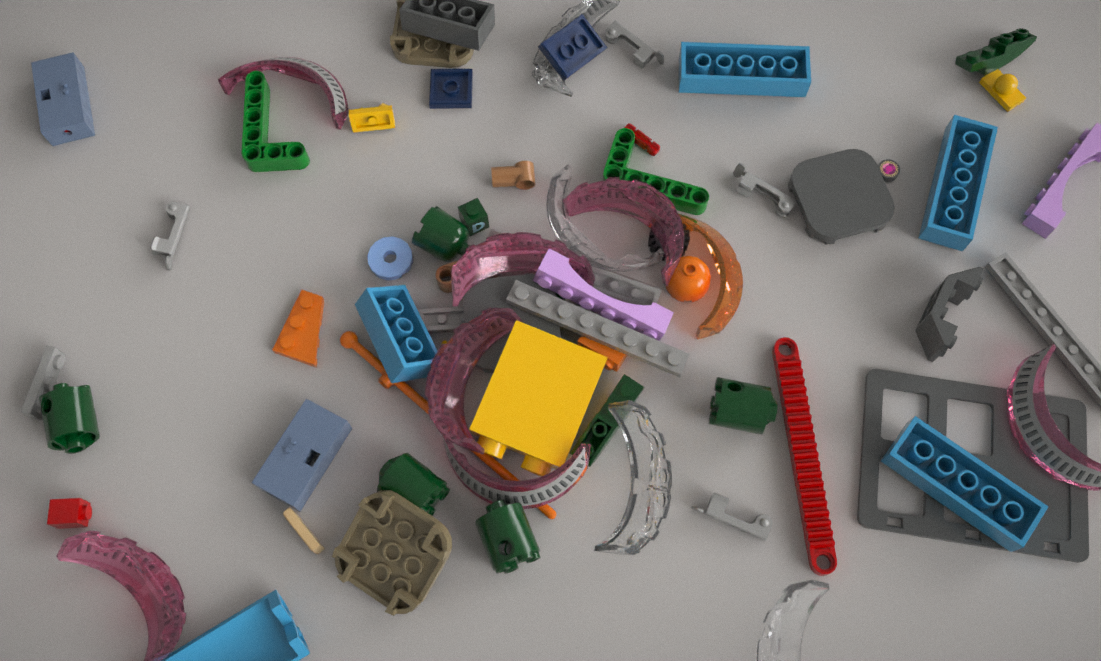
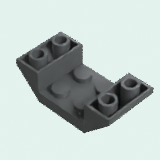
[915,267,984,362]

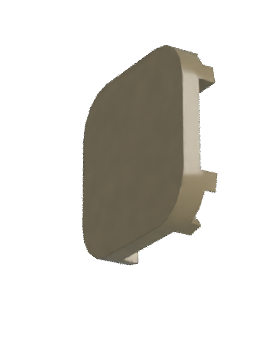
[390,0,474,68]
[332,490,452,616]

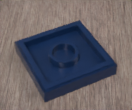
[429,69,473,109]

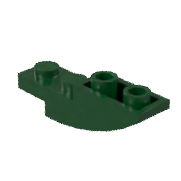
[955,28,1037,75]
[570,374,645,467]

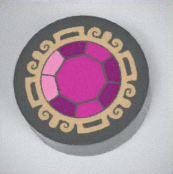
[878,159,900,182]

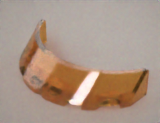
[652,212,743,339]

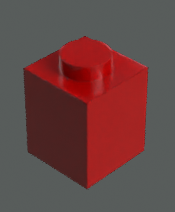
[47,498,92,529]

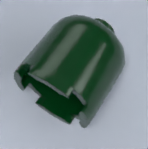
[412,206,470,262]

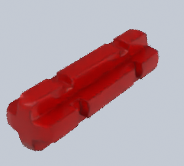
[624,123,660,156]

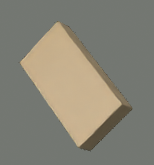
[283,507,325,554]

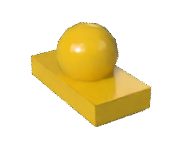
[979,69,1026,112]

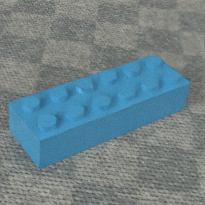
[679,42,811,97]
[918,115,998,252]
[881,416,1048,552]

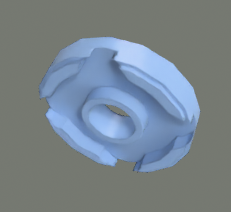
[367,236,413,280]

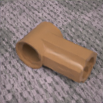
[491,161,535,190]

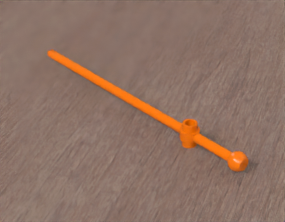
[340,331,556,519]

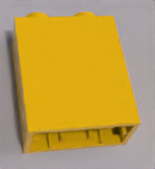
[469,320,608,479]

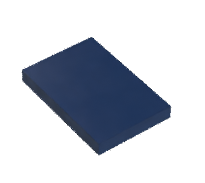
[538,14,608,81]

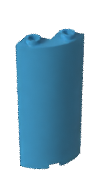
[161,590,310,661]

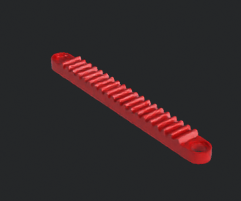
[772,337,837,576]

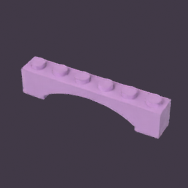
[1022,123,1101,239]
[533,248,674,341]

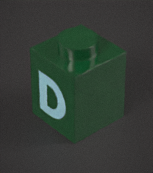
[458,198,489,236]

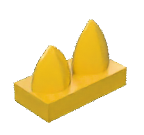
[349,103,395,133]

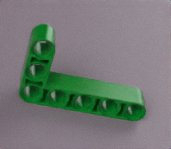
[241,71,310,172]
[602,128,709,215]

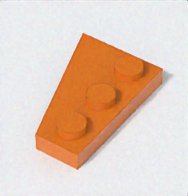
[272,290,324,368]

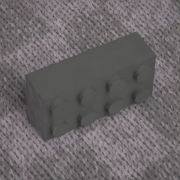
[399,0,495,51]

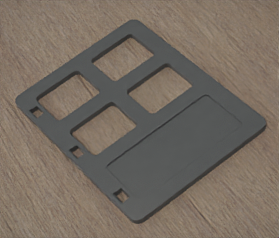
[857,369,1089,563]

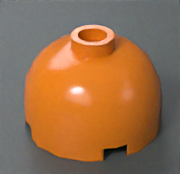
[665,256,711,302]

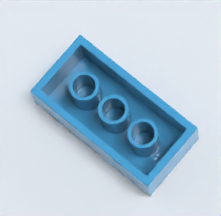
[355,285,442,383]

